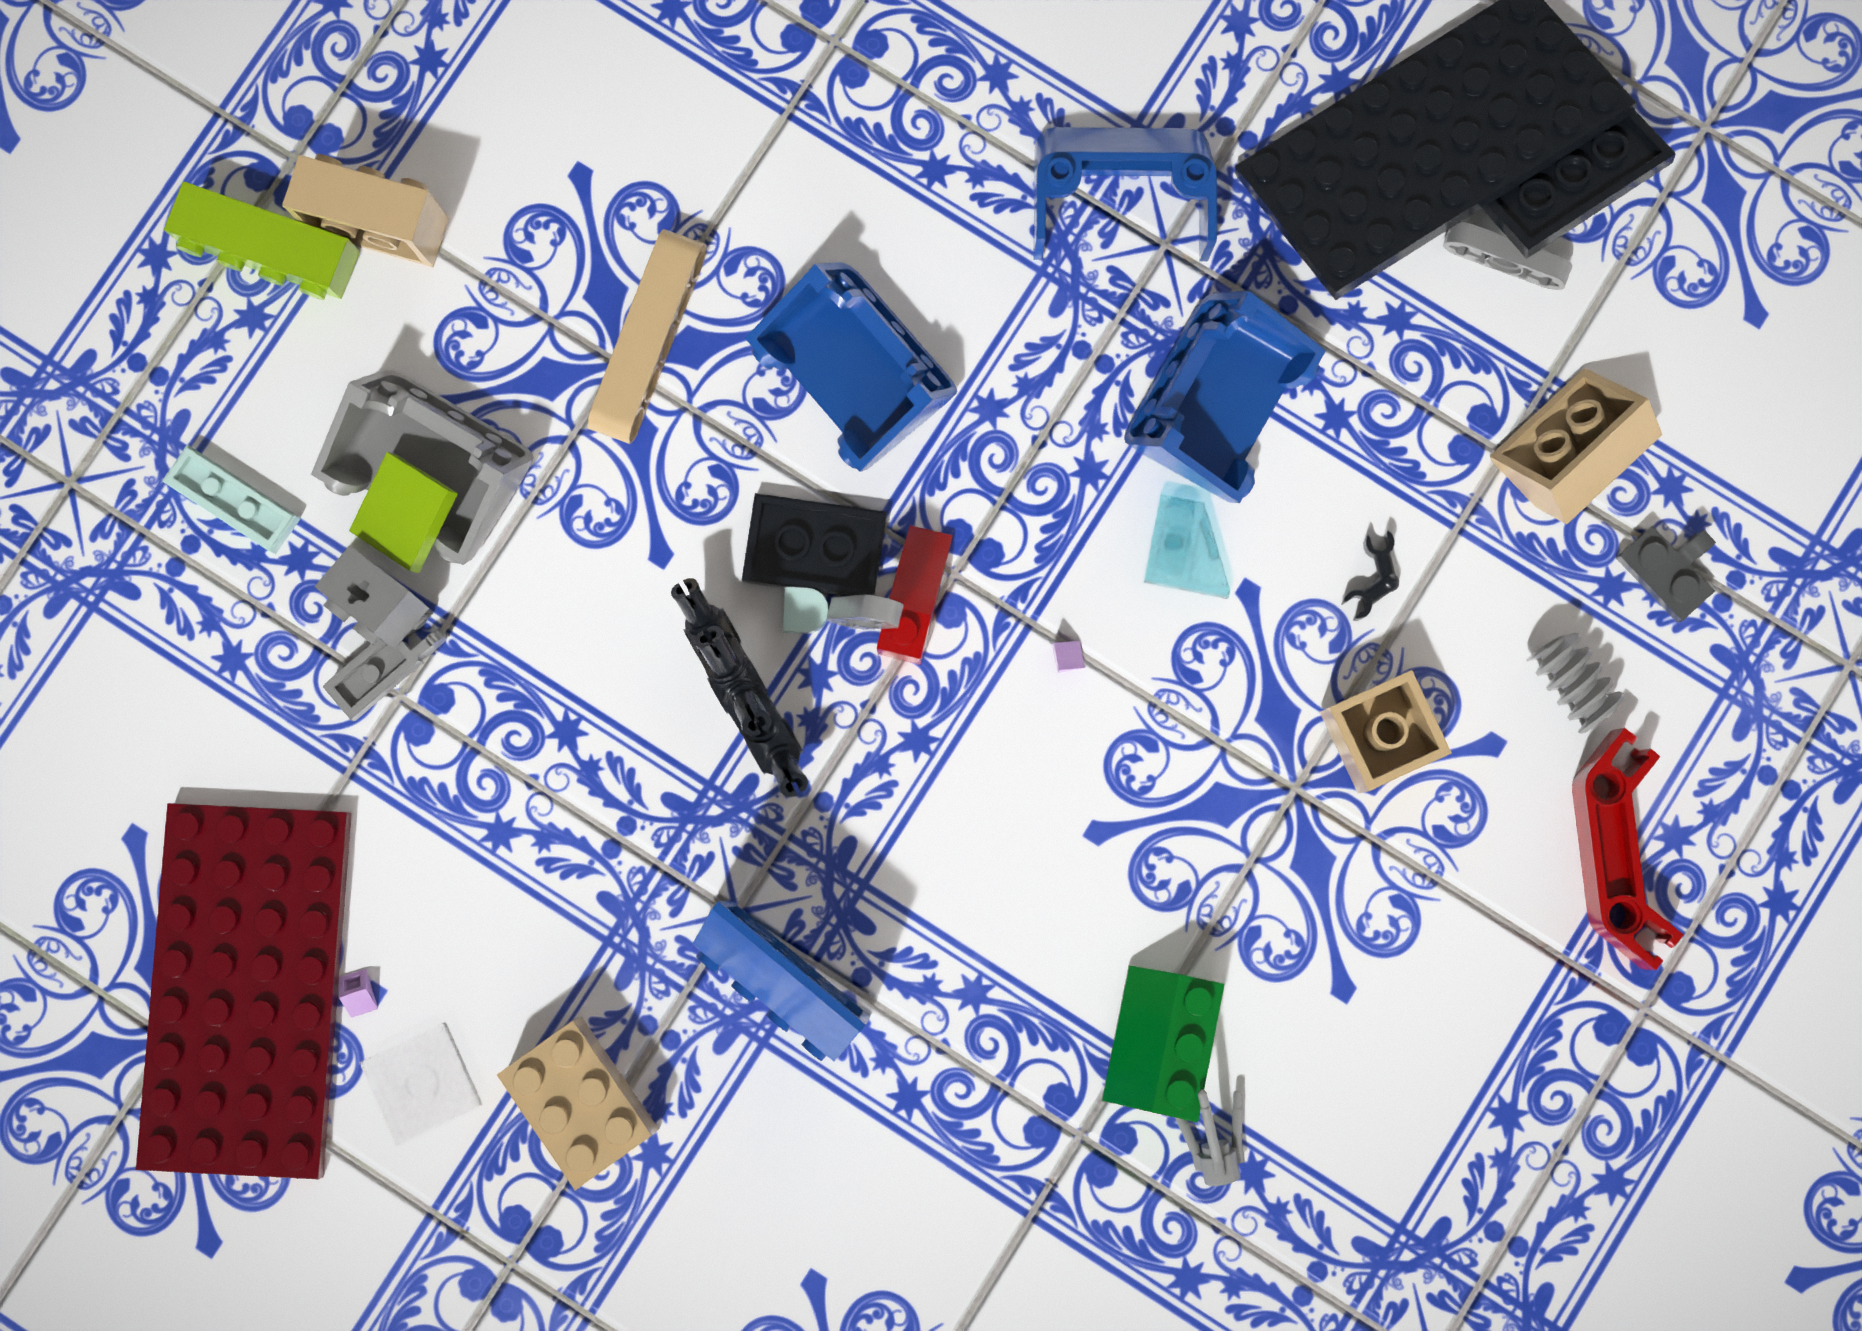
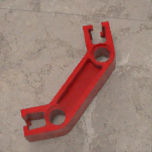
[1572,727,1684,971]

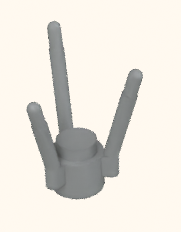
[1175,1089,1245,1186]

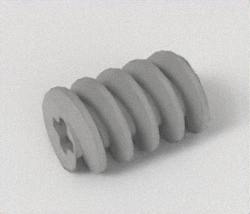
[1526,632,1624,734]

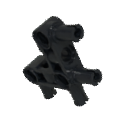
[671,578,808,797]

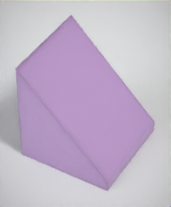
[1052,641,1085,673]
[339,969,378,1018]

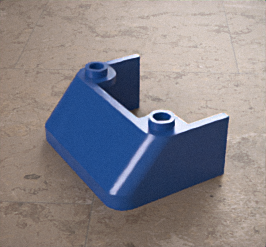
[1033,127,1217,262]

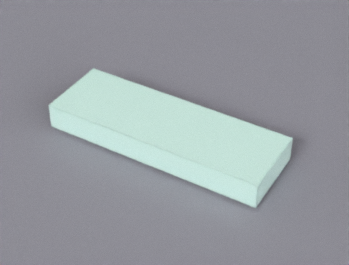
[162,445,301,555]

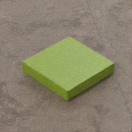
[349,452,458,573]

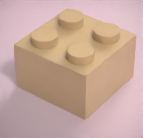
[1320,670,1452,794]

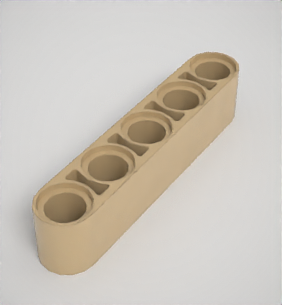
[587,229,706,444]

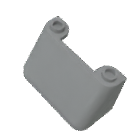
[311,370,534,565]

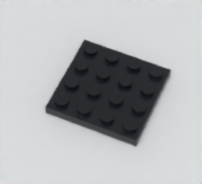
[1482,111,1676,259]

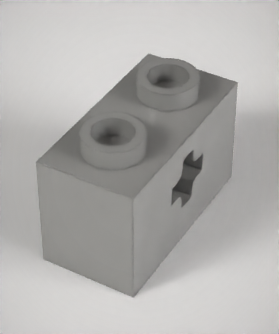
[314,545,429,650]

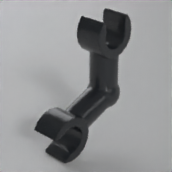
[1341,530,1400,621]

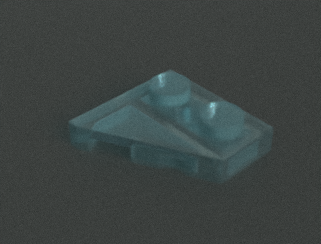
[1143,494,1230,599]

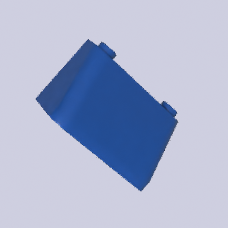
[745,262,958,472]
[1124,291,1327,504]

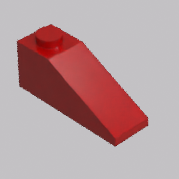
[876,525,953,665]

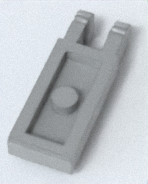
[322,612,448,721]

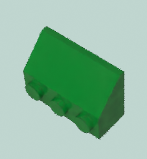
[1101,965,1225,1123]

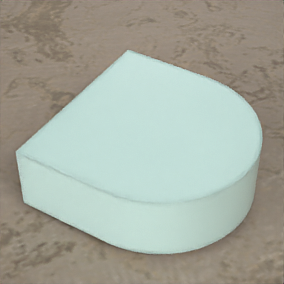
[782,587,829,634]

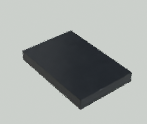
[741,493,887,597]

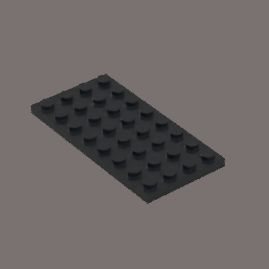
[1235,0,1637,301]

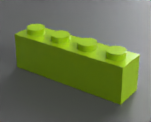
[163,181,360,300]

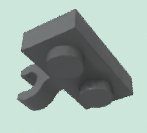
[1615,526,1716,623]

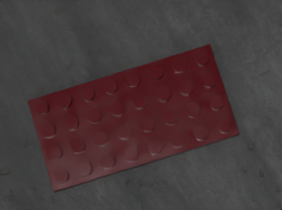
[136,803,352,1180]

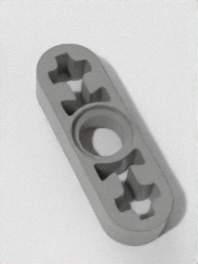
[1443,222,1573,290]
[826,595,904,630]

